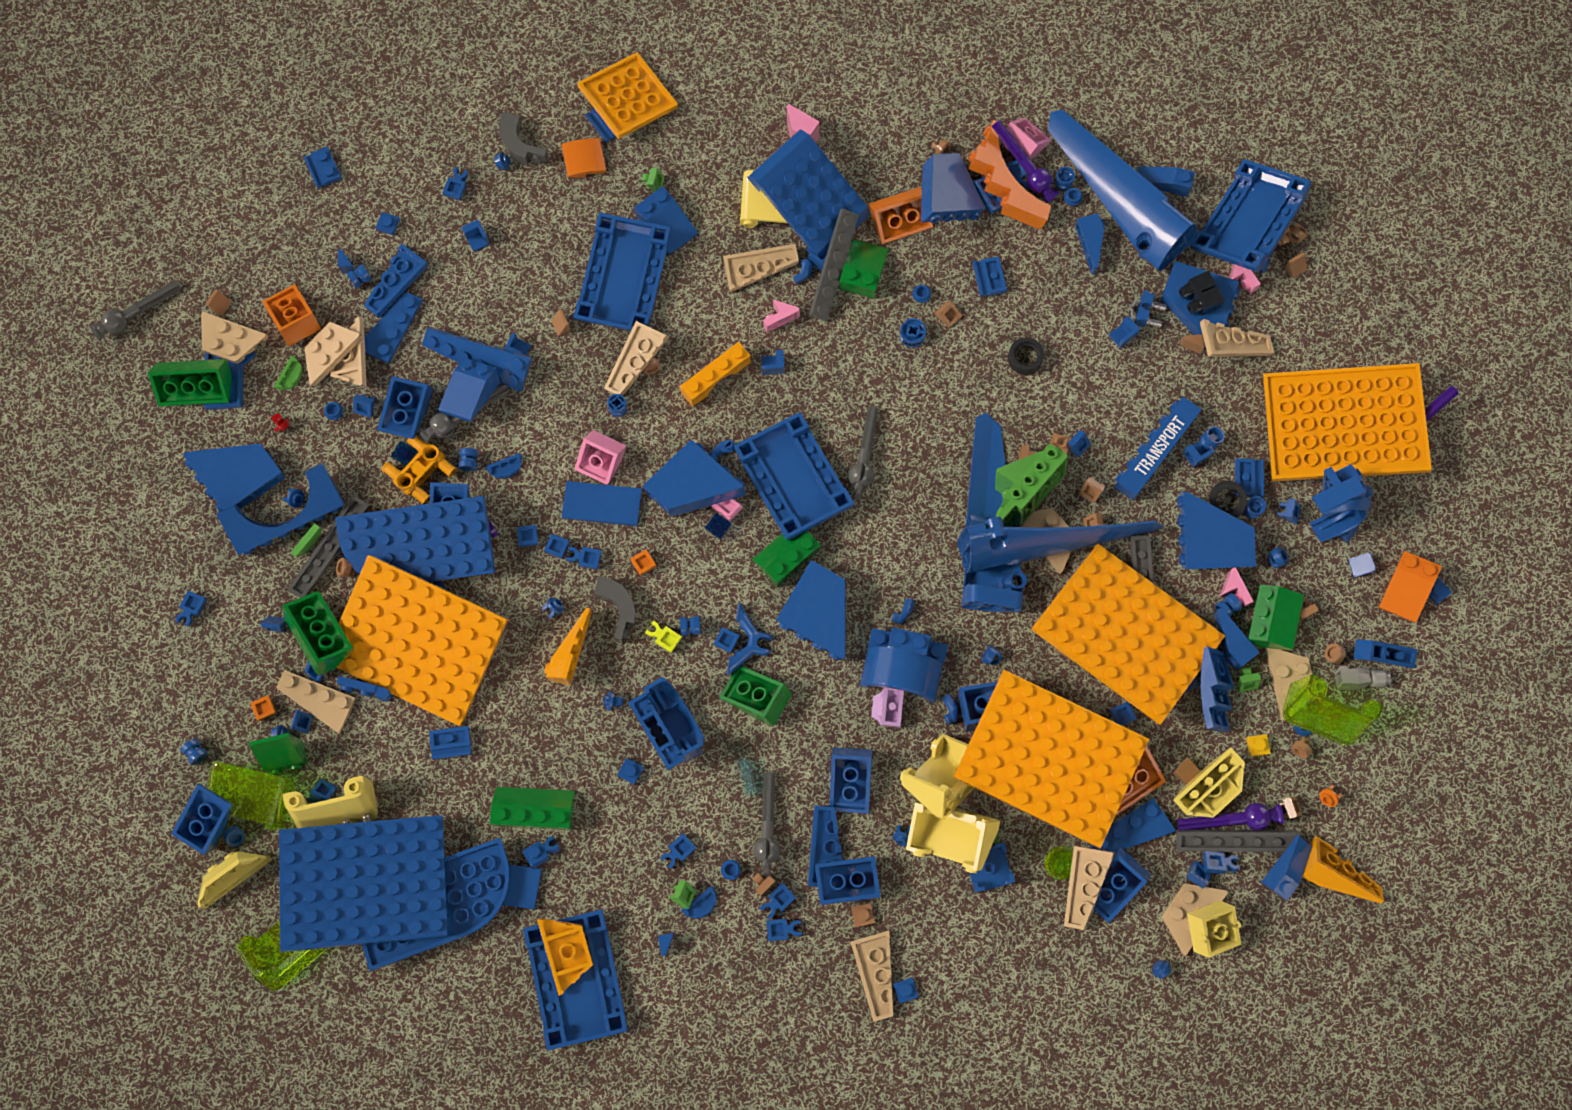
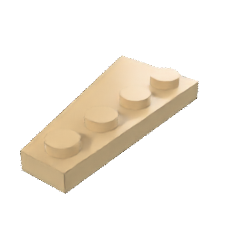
[1200,319,1274,357]
[604,321,669,396]
[1064,846,1115,930]
[850,931,893,1022]

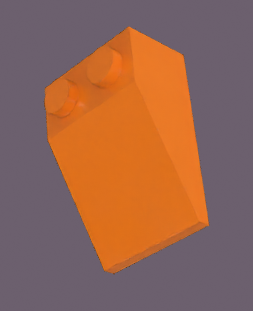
[262,284,321,347]
[1379,551,1442,623]

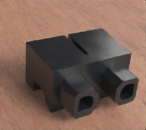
[1178,270,1225,315]

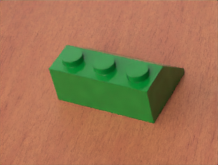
[752,531,820,588]
[1248,585,1305,651]

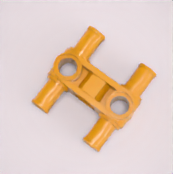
[381,435,457,505]

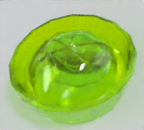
[1044,846,1073,881]

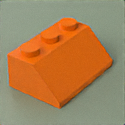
[868,187,933,244]

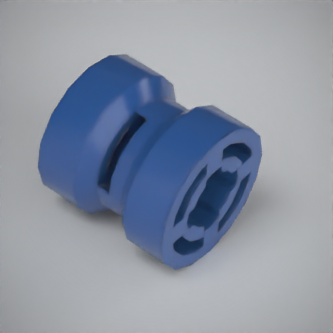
[1055,167,1075,191]
[346,264,372,289]
[607,394,627,417]
[1199,426,1224,451]
[458,448,479,471]
[1243,496,1266,519]
[1215,593,1243,618]
[680,615,701,636]
[180,738,208,766]

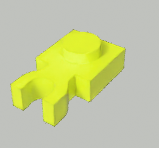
[645,621,682,654]

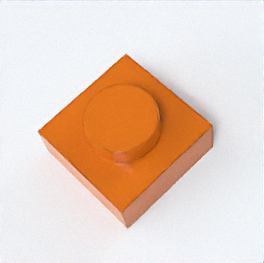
[630,549,657,576]
[250,695,277,722]

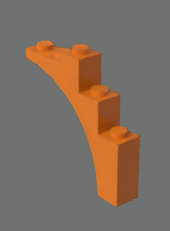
[968,120,1051,230]

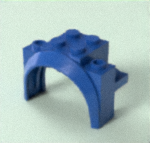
[1310,464,1373,542]
[628,677,705,771]

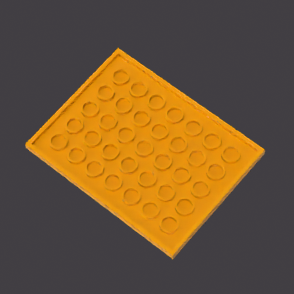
[1263,363,1432,482]
[1031,544,1225,725]
[337,555,509,726]
[953,670,1149,849]

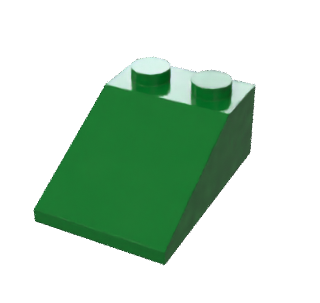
[839,239,889,299]
[719,666,793,727]
[249,733,308,775]

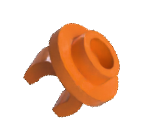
[1319,785,1342,807]

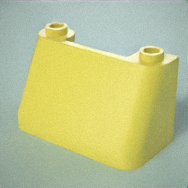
[740,170,787,228]
[900,734,974,820]
[283,776,378,828]
[906,802,1000,873]

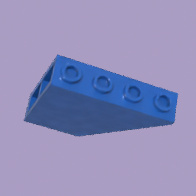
[921,153,986,223]
[1161,261,1240,347]
[643,439,746,517]
[183,443,286,511]
[1177,492,1256,569]
[776,560,846,661]

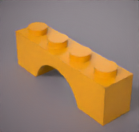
[680,342,751,407]

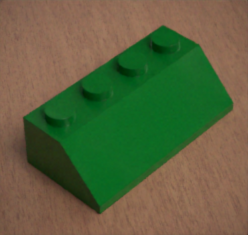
[147,359,232,406]
[282,591,353,676]
[490,787,575,831]

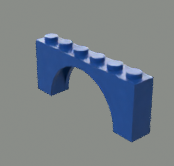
[216,462,345,556]

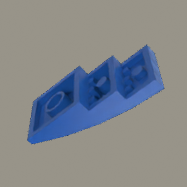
[1201,647,1234,733]

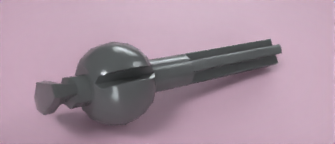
[89,280,182,341]
[418,384,509,444]
[848,406,879,500]
[753,772,781,876]

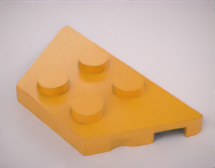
[537,918,593,996]

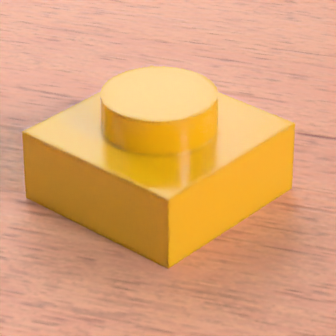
[1246,734,1271,757]

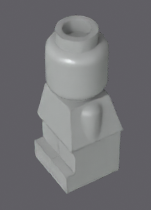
[1335,666,1391,691]

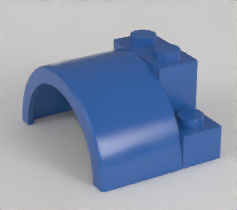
[860,627,948,703]

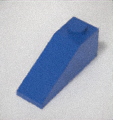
[1137,166,1195,197]
[1075,213,1105,275]
[1214,608,1260,670]
[1353,640,1417,668]
[1261,835,1312,901]

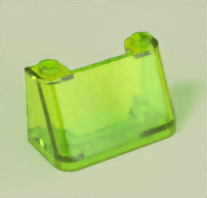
[1283,674,1384,745]
[207,761,296,831]
[234,920,327,991]

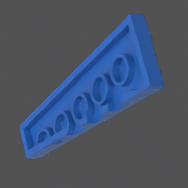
[422,327,533,392]

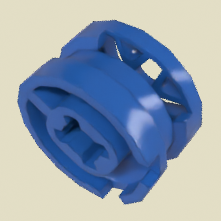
[900,318,926,347]

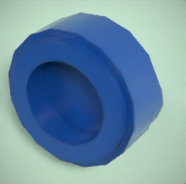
[1268,547,1289,568]
[981,645,1002,665]
[223,825,245,847]

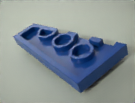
[364,243,429,318]
[365,292,423,364]
[1089,798,1176,852]
[807,805,842,887]

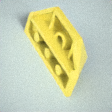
[1173,747,1245,818]
[197,852,272,909]

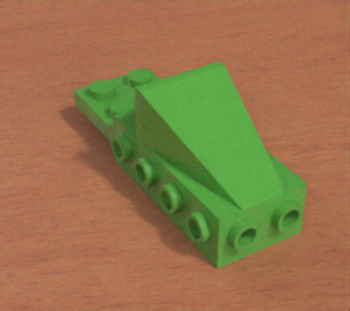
[985,443,1068,528]

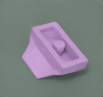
[871,687,904,728]

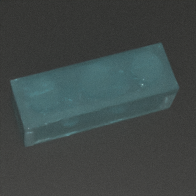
[737,757,758,797]

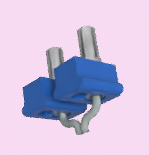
[1128,290,1167,327]

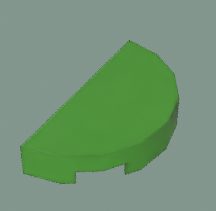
[274,355,303,390]
[291,524,322,557]

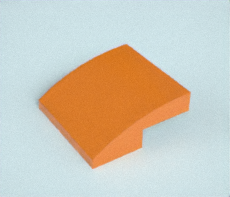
[561,138,606,178]

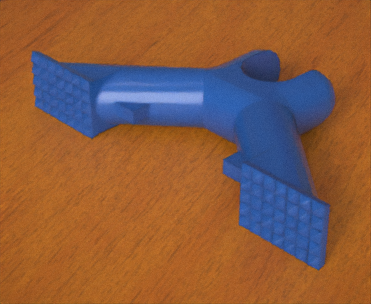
[726,603,773,676]

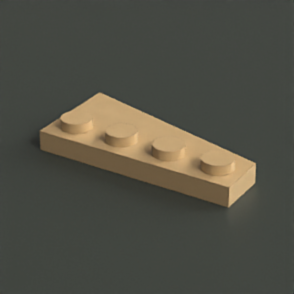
[723,244,799,292]
[276,670,356,735]

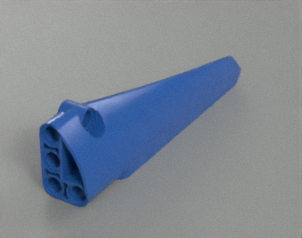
[1048,110,1197,271]
[961,412,1027,612]
[957,517,1164,573]

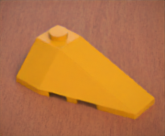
[544,608,592,686]
[1302,836,1384,904]

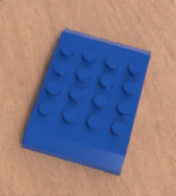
[747,129,871,260]
[1190,159,1311,272]
[573,212,671,331]
[734,412,855,541]
[523,909,628,1051]

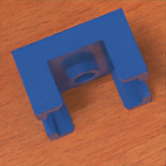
[969,842,1015,893]

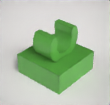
[641,168,664,192]
[1237,667,1261,693]
[669,880,696,909]

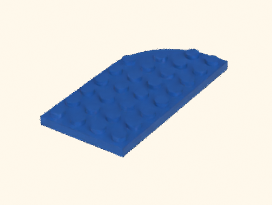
[335,496,496,582]
[362,838,510,972]

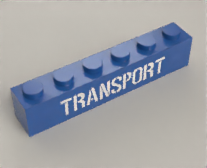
[1115,397,1202,500]

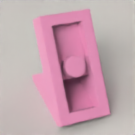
[1229,264,1260,294]
[763,300,800,333]
[1220,567,1253,608]

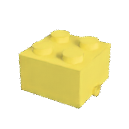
[1187,901,1241,958]

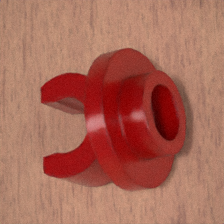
[270,413,290,432]

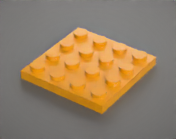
[578,52,678,140]

